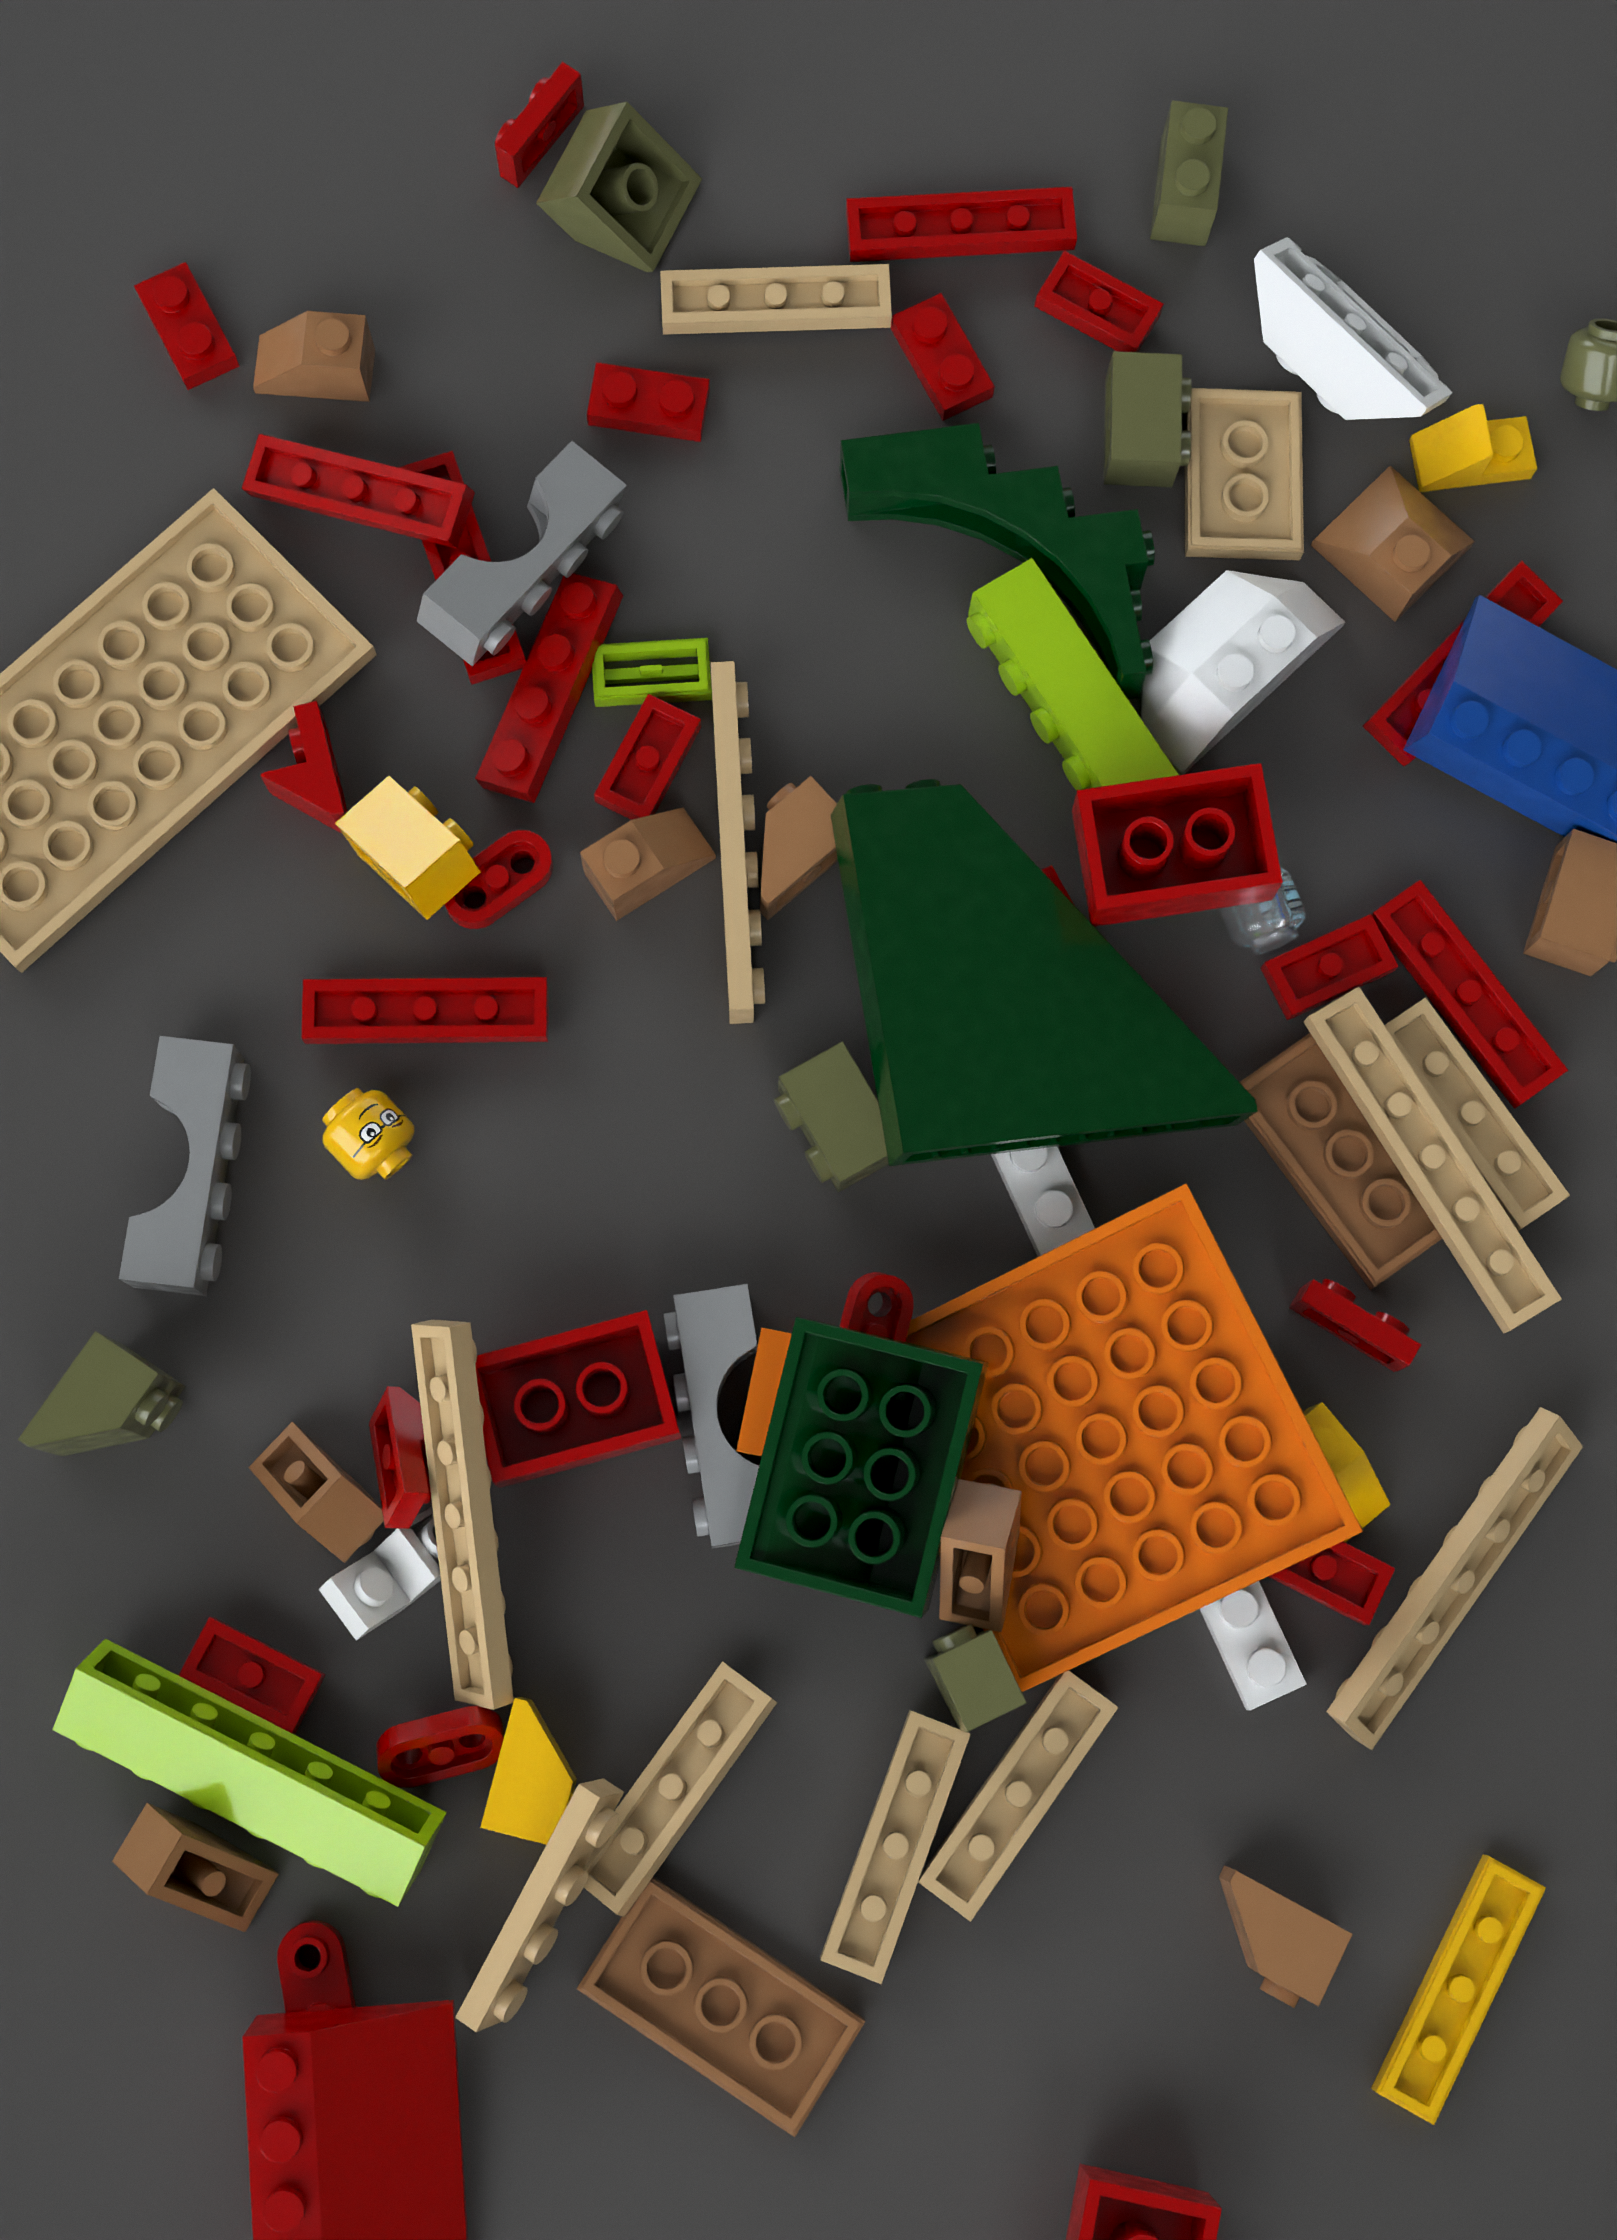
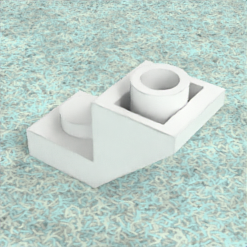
[319,1507,441,1641]

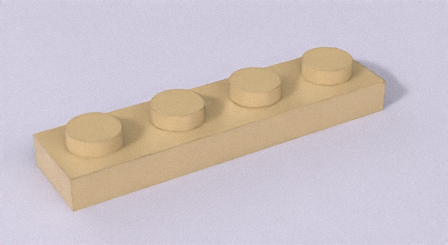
[660,264,892,335]
[1385,997,1570,1231]
[584,1661,778,1917]
[918,1670,1119,1922]
[820,1710,971,1984]
[455,1778,624,2032]

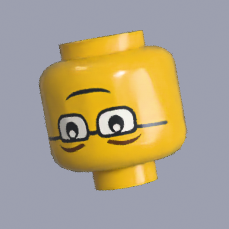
[322,1088,415,1180]

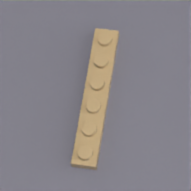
[711,661,765,1024]
[1304,987,1562,1334]
[411,1320,514,1710]
[1326,1407,1583,1750]

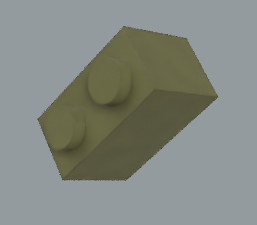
[1150,100,1228,247]
[1104,351,1192,488]
[774,1041,889,1193]
[924,1624,1027,1732]

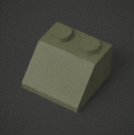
[536,102,702,272]
[18,1331,186,1456]

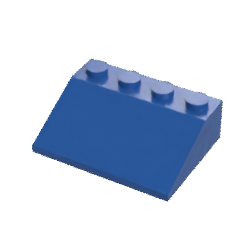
[1403,595,1617,843]

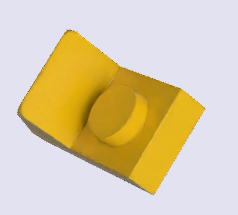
[1409,404,1537,492]

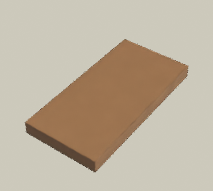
[1240,1033,1442,1290]
[577,1876,866,2137]

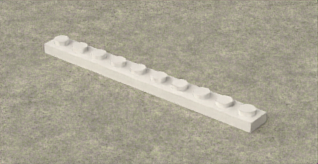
[991,1147,1307,1711]

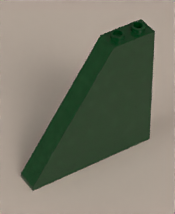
[831,779,1258,1166]

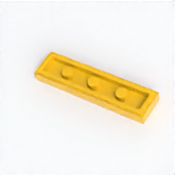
[1371,1854,1546,2125]

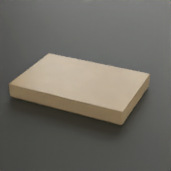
[1184,388,1304,561]

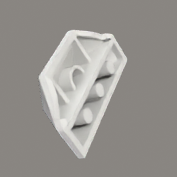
[1254,237,1452,420]
[1141,570,1345,775]

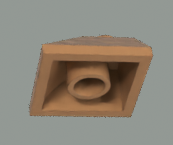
[1311,466,1475,622]

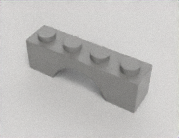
[417,441,627,666]
[119,1036,251,1296]
[664,1284,759,1549]

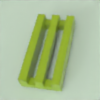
[592,638,712,707]

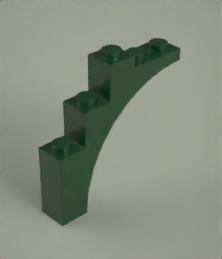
[839,423,1155,699]

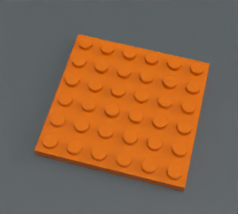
[906,1183,1363,1692]

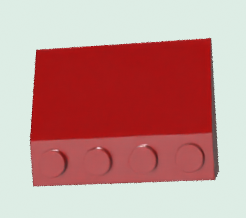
[242,2000,468,2240]

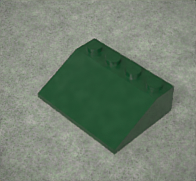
[734,1317,989,1618]

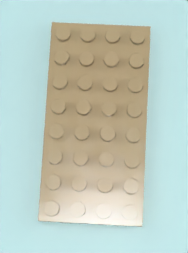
[0,488,377,973]

